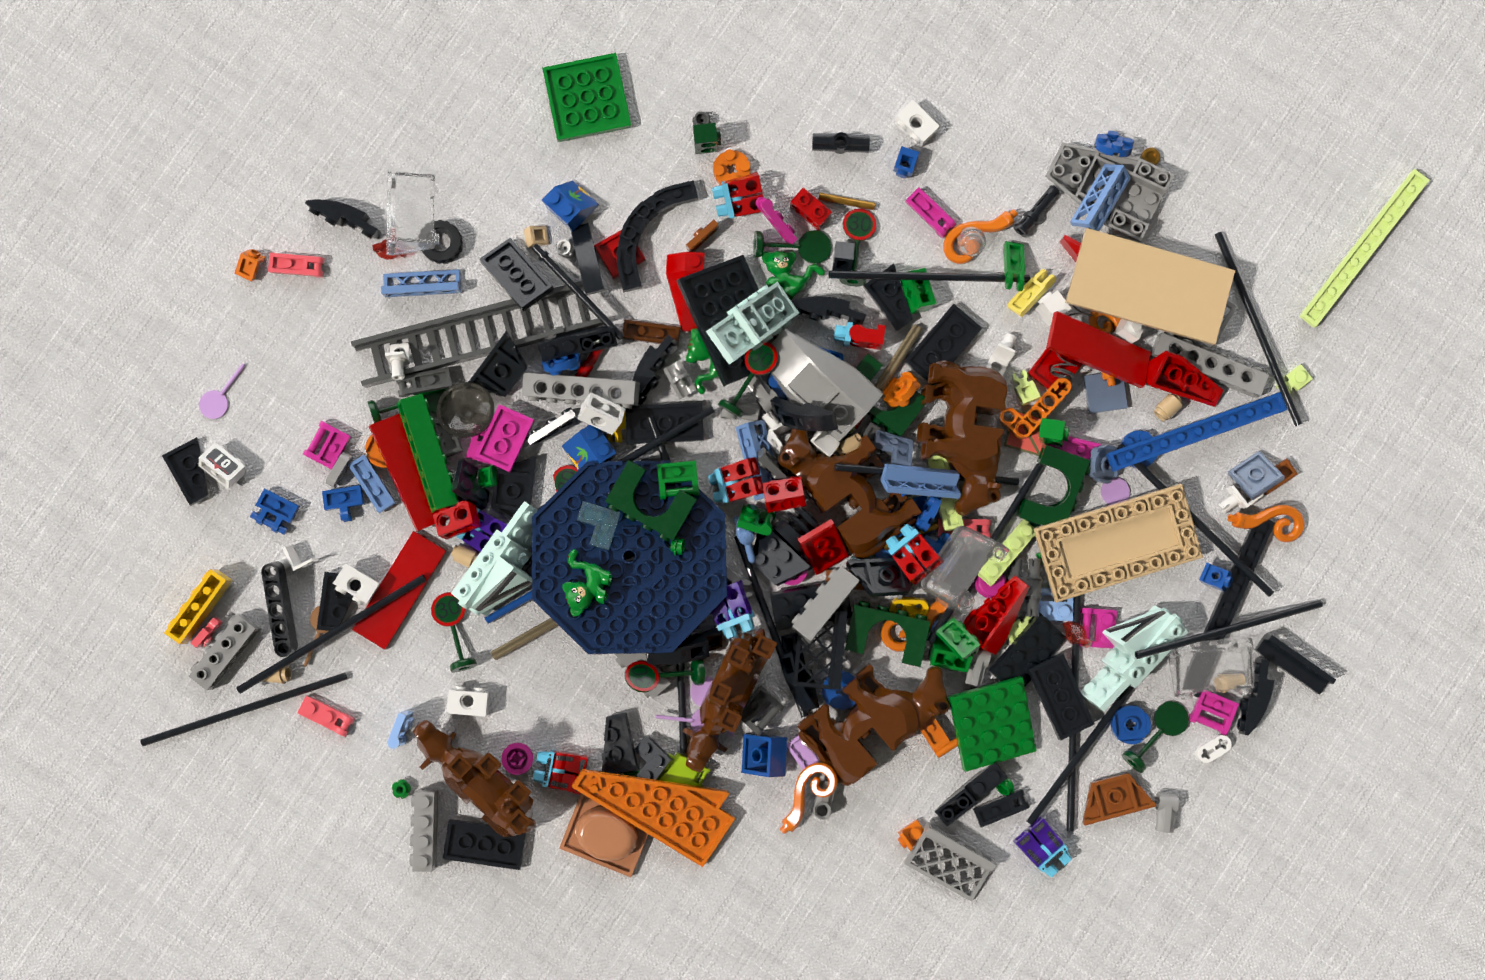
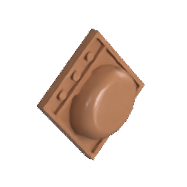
[559,793,648,877]

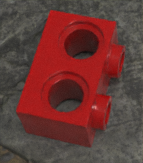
[790,188,832,231]
[762,476,806,513]
[433,501,481,540]

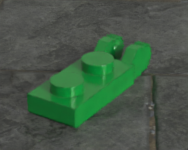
[1003,241,1025,292]

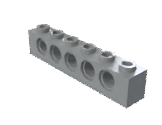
[1150,332,1269,398]
[522,373,640,409]

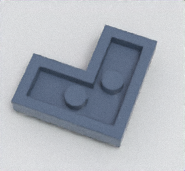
[874,430,913,466]

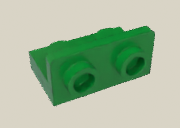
[936,617,980,662]

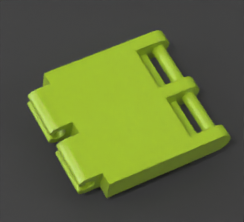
[660,752,711,787]

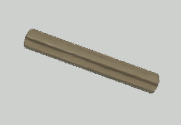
[875,324,922,391]
[491,618,558,660]

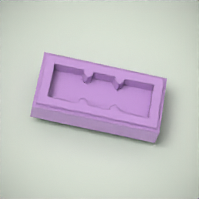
[787,735,821,769]

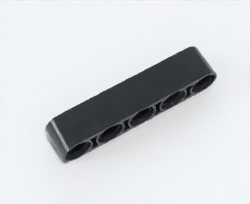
[261,561,298,657]

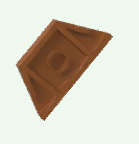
[1082,772,1156,826]

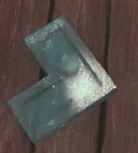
[577,501,621,551]

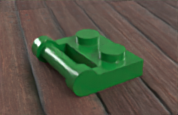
[657,460,699,500]
[737,504,776,535]

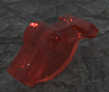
[372,239,407,260]
[1062,621,1093,648]

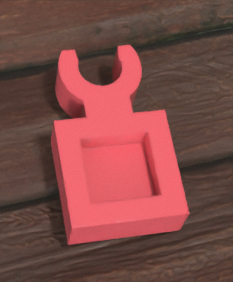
[191,617,223,648]

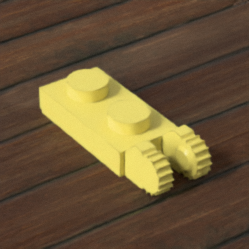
[1007,269,1057,317]

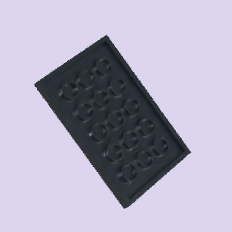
[676,255,779,387]

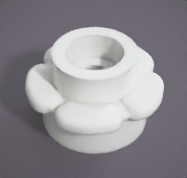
[556,239,575,257]

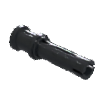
[1013,185,1060,237]

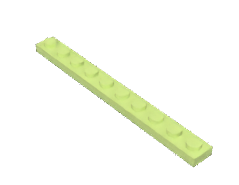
[1299,169,1429,328]

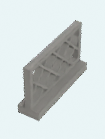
[904,821,997,902]

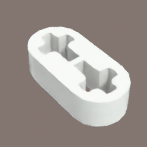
[1195,735,1231,763]

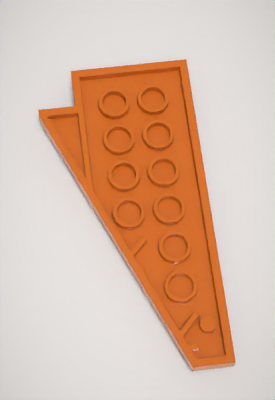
[572,769,735,867]

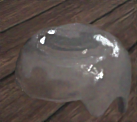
[957,226,986,257]

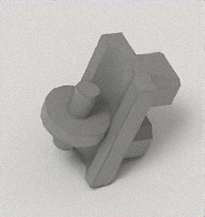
[663,360,696,399]

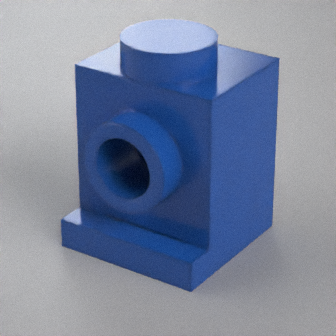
[893,146,919,179]
[1199,563,1233,592]

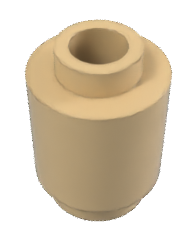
[1153,394,1182,422]
[836,433,861,456]
[451,543,479,568]

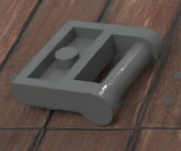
[741,685,785,737]

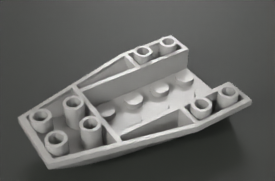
[1045,142,1175,242]
[771,328,883,442]

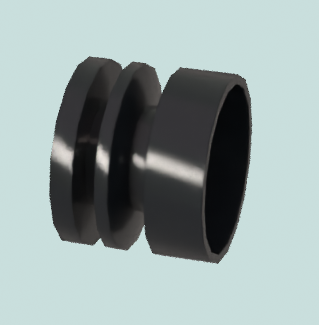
[772,507,819,555]

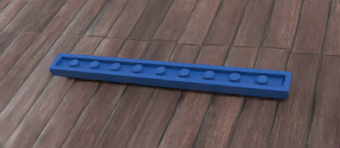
[1106,392,1287,472]

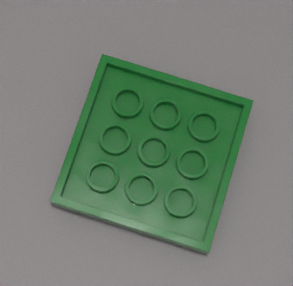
[542,53,632,142]
[948,676,1037,772]

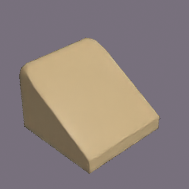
[524,226,549,248]

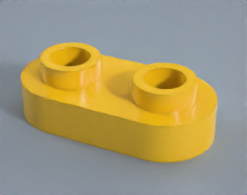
[890,597,929,616]

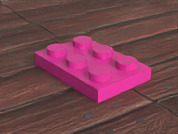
[475,404,535,473]

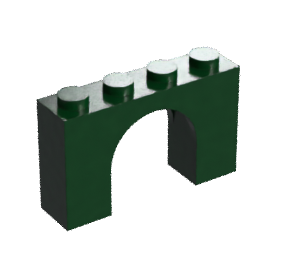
[856,354,925,437]
[1017,444,1091,525]
[605,460,698,542]
[844,601,931,667]

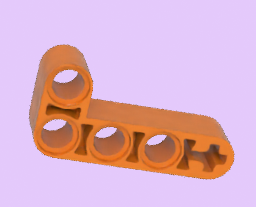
[999,378,1071,440]

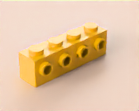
[164,569,233,644]

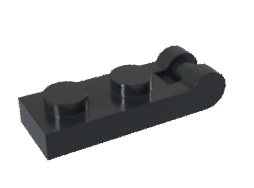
[973,789,1030,828]

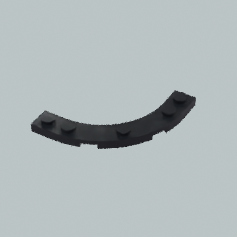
[617,180,698,293]

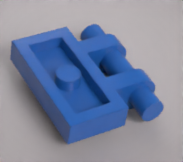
[250,488,300,535]

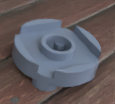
[1088,445,1120,484]

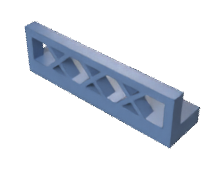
[1070,164,1131,231]
[381,270,461,297]
[735,420,776,501]
[880,464,961,499]

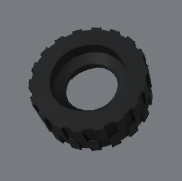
[419,220,463,264]

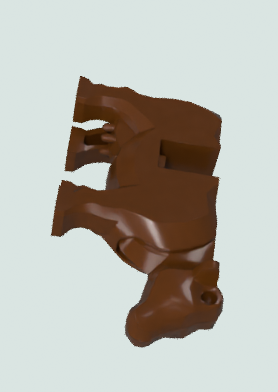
[917,360,1007,516]
[778,428,922,559]
[682,628,777,772]
[797,663,950,786]
[413,720,537,837]

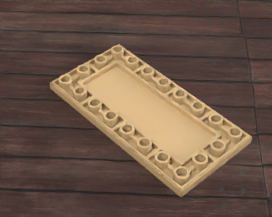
[1065,228,1235,345]
[1033,484,1203,602]

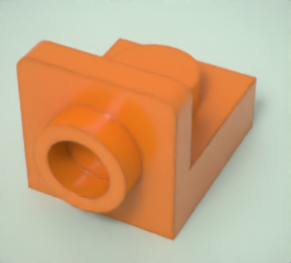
[235,249,266,282]
[898,819,924,851]

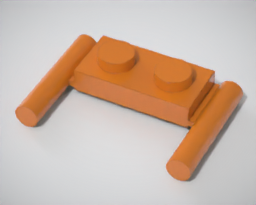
[920,716,958,758]

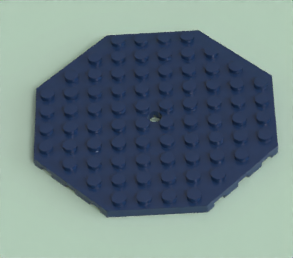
[532,460,727,655]

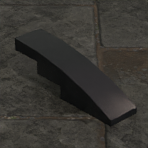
[571,223,605,295]

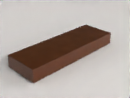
[622,320,681,346]

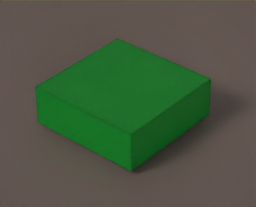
[478,466,497,488]

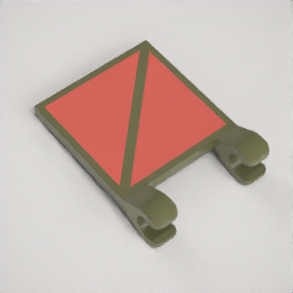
[1004,409,1045,456]

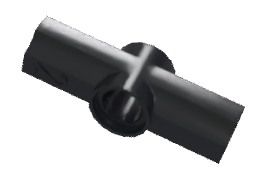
[812,132,870,154]

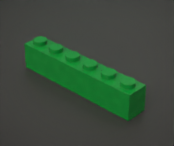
[396,393,459,513]

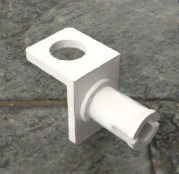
[986,334,1016,376]
[385,343,410,380]
[762,411,790,455]
[810,431,840,457]
[1217,486,1264,515]
[274,545,319,572]

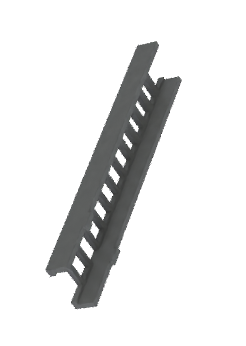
[351,281,604,388]

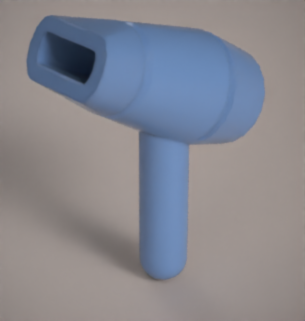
[734,515,755,563]

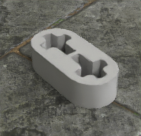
[325,452,353,488]

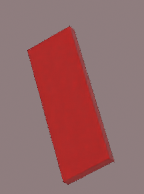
[1046,311,1151,388]
[368,413,439,532]
[352,531,447,650]

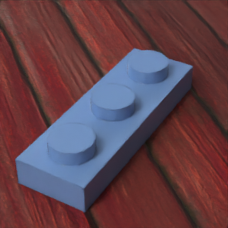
[348,454,396,513]

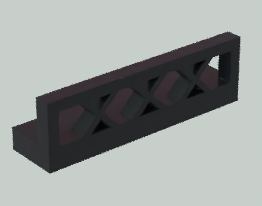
[1254,634,1336,695]

